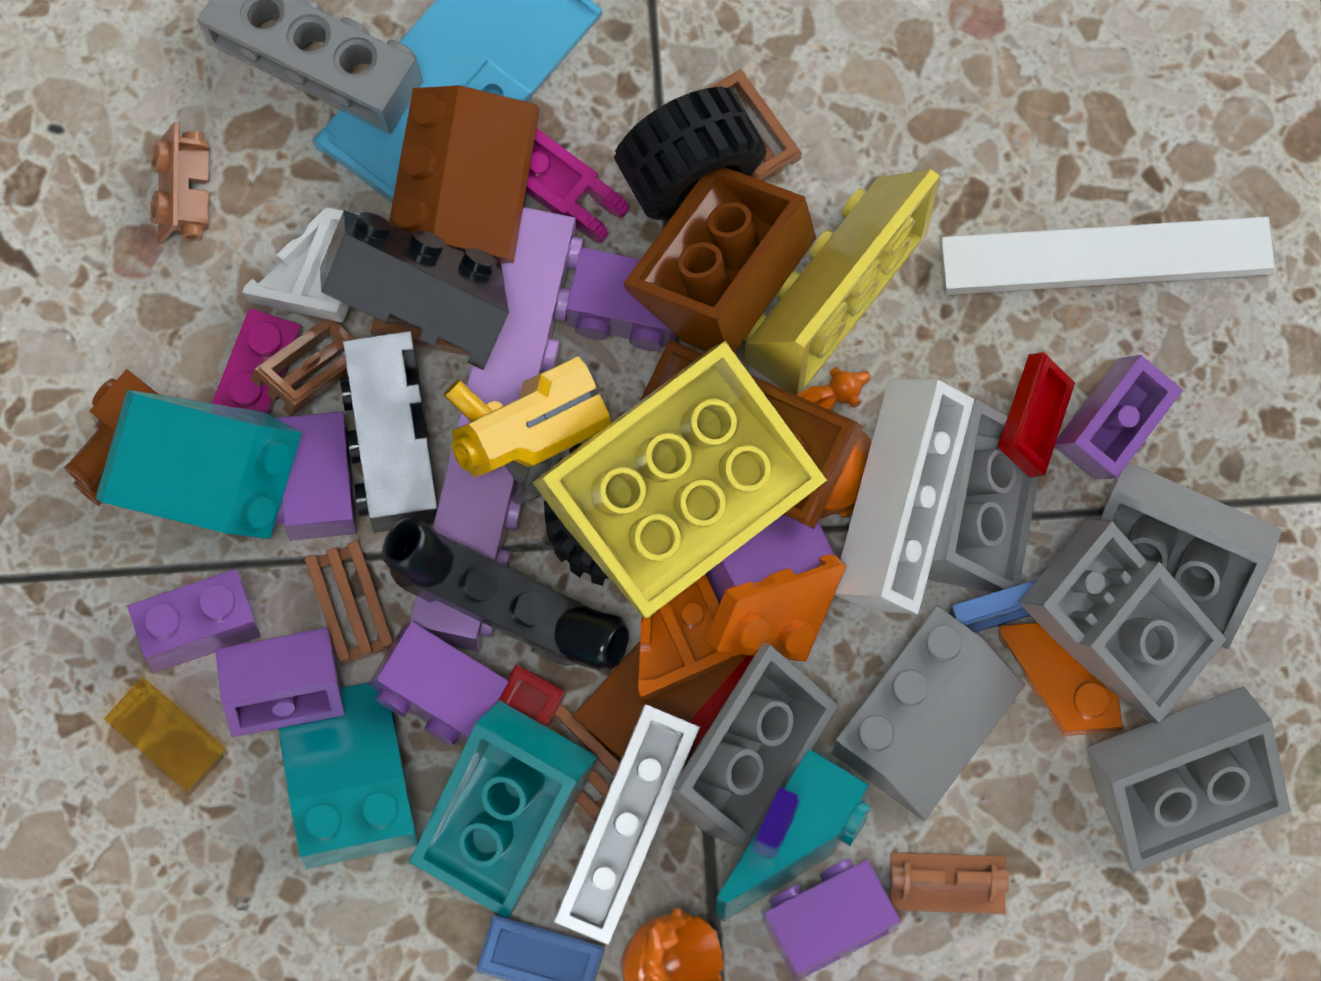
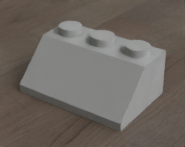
[928,399,1039,593]
[1100,462,1282,649]
[832,606,1025,821]
[672,643,839,849]
[1086,686,1291,873]

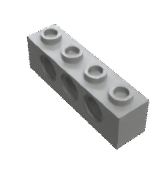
[197,0,423,134]

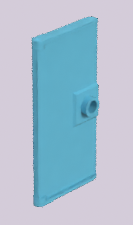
[312,0,602,203]

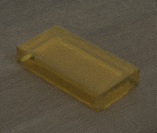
[103,677,228,795]

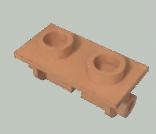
[150,122,209,244]
[890,853,1009,914]

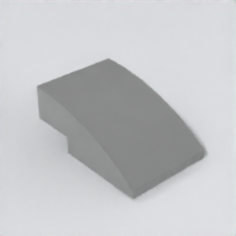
[1019,519,1227,724]

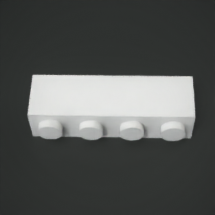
[835,379,974,615]
[554,704,699,945]

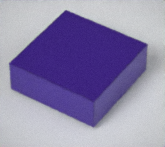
[753,787,800,859]

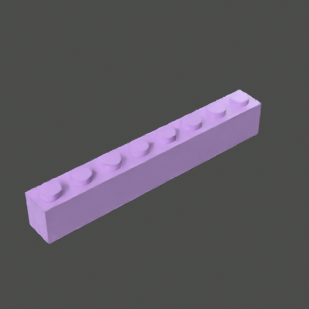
[410,207,584,652]

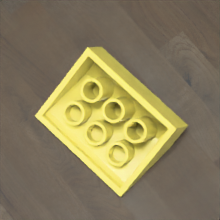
[744,169,940,395]
[532,342,827,619]

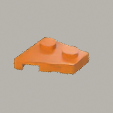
[705,554,847,662]
[638,574,742,702]
[998,623,1123,736]

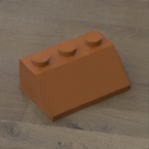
[389,85,540,263]
[624,167,816,353]

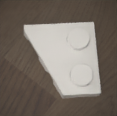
[242,207,360,323]

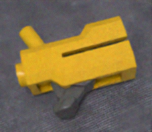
[444,356,611,504]

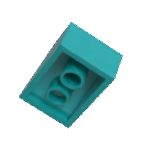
[95,390,302,539]
[278,682,418,869]
[409,700,598,919]
[714,749,871,922]

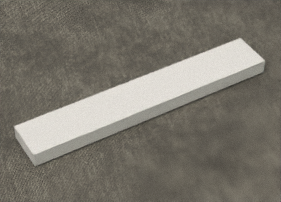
[940,217,1275,295]

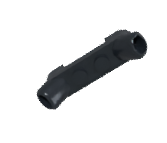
[381,517,629,673]

